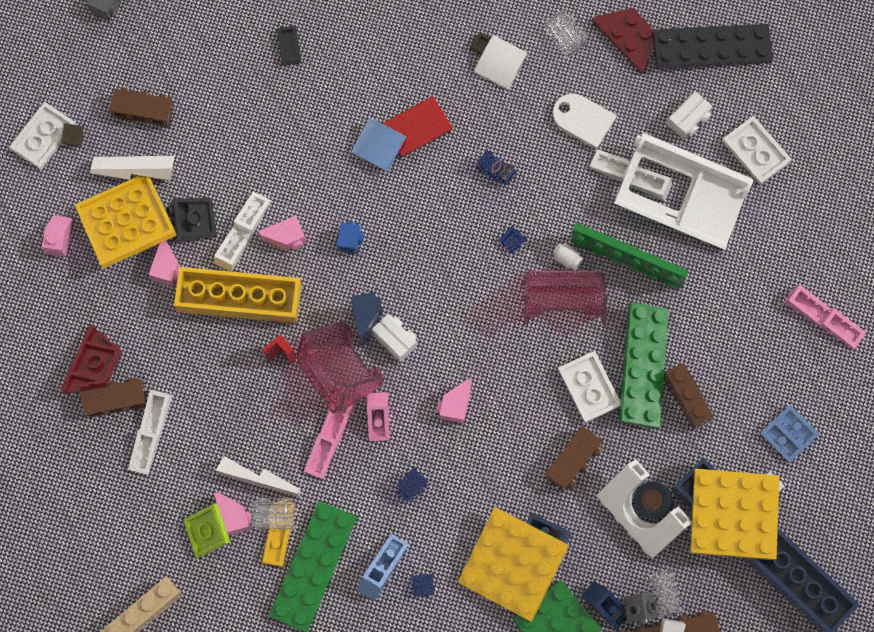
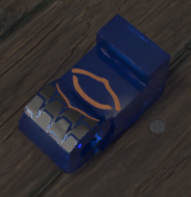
[477,149,517,185]

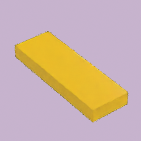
[262,502,295,567]

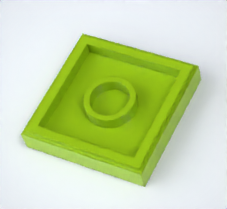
[183,504,231,558]

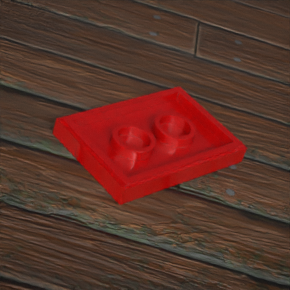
[382,96,453,158]

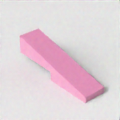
[783,285,866,349]
[304,395,356,479]

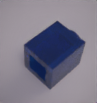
[396,467,429,503]

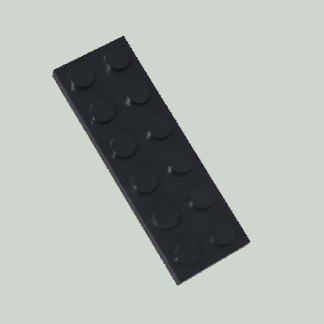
[652,24,773,68]

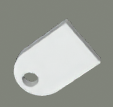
[553,94,617,150]

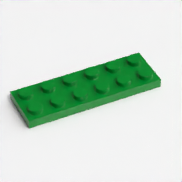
[571,222,689,289]
[619,302,669,429]
[269,501,358,632]

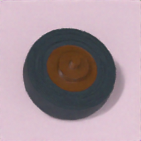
[635,481,673,519]

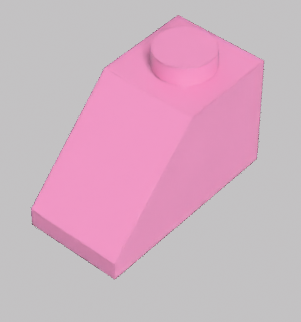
[42,216,73,257]
[259,216,306,250]
[149,241,180,287]
[436,380,472,424]
[367,392,390,441]
[214,492,253,536]

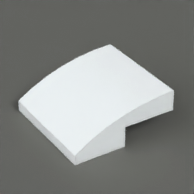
[474,35,527,90]

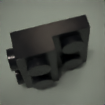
[167,198,217,242]

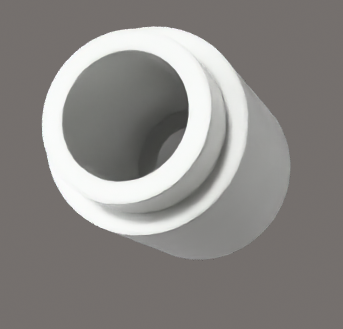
[553,243,584,271]

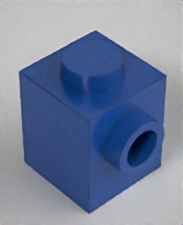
[337,221,364,254]

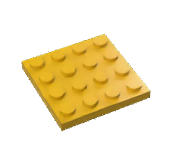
[75,175,177,269]
[690,469,779,560]
[458,507,570,621]

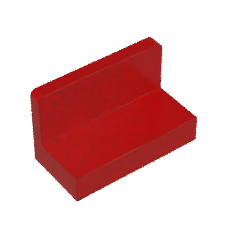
[262,334,297,364]

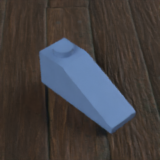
[357,534,409,601]

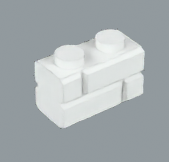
[667,92,712,139]
[371,314,417,362]

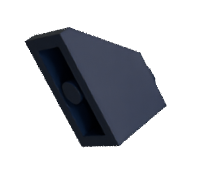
[526,513,573,544]
[581,581,627,629]

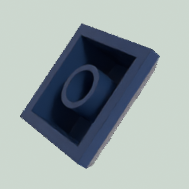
[350,292,383,346]

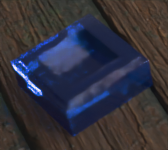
[498,226,527,254]
[412,574,435,598]

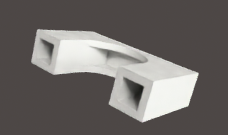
[596,460,692,558]

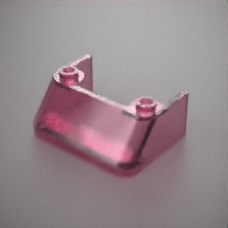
[523,271,607,325]

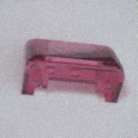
[297,321,385,414]

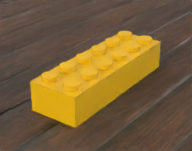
[174,267,302,323]

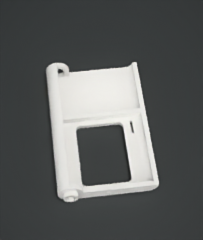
[614,133,753,250]

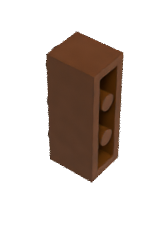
[109,88,174,127]
[664,363,714,431]
[80,378,147,419]
[544,425,602,492]

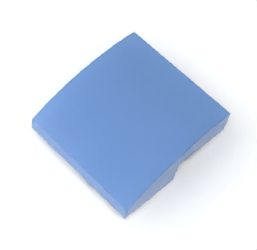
[351,118,406,172]
[760,405,820,463]

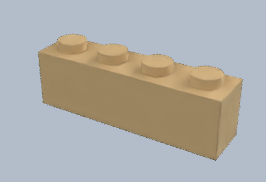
[100,576,183,632]

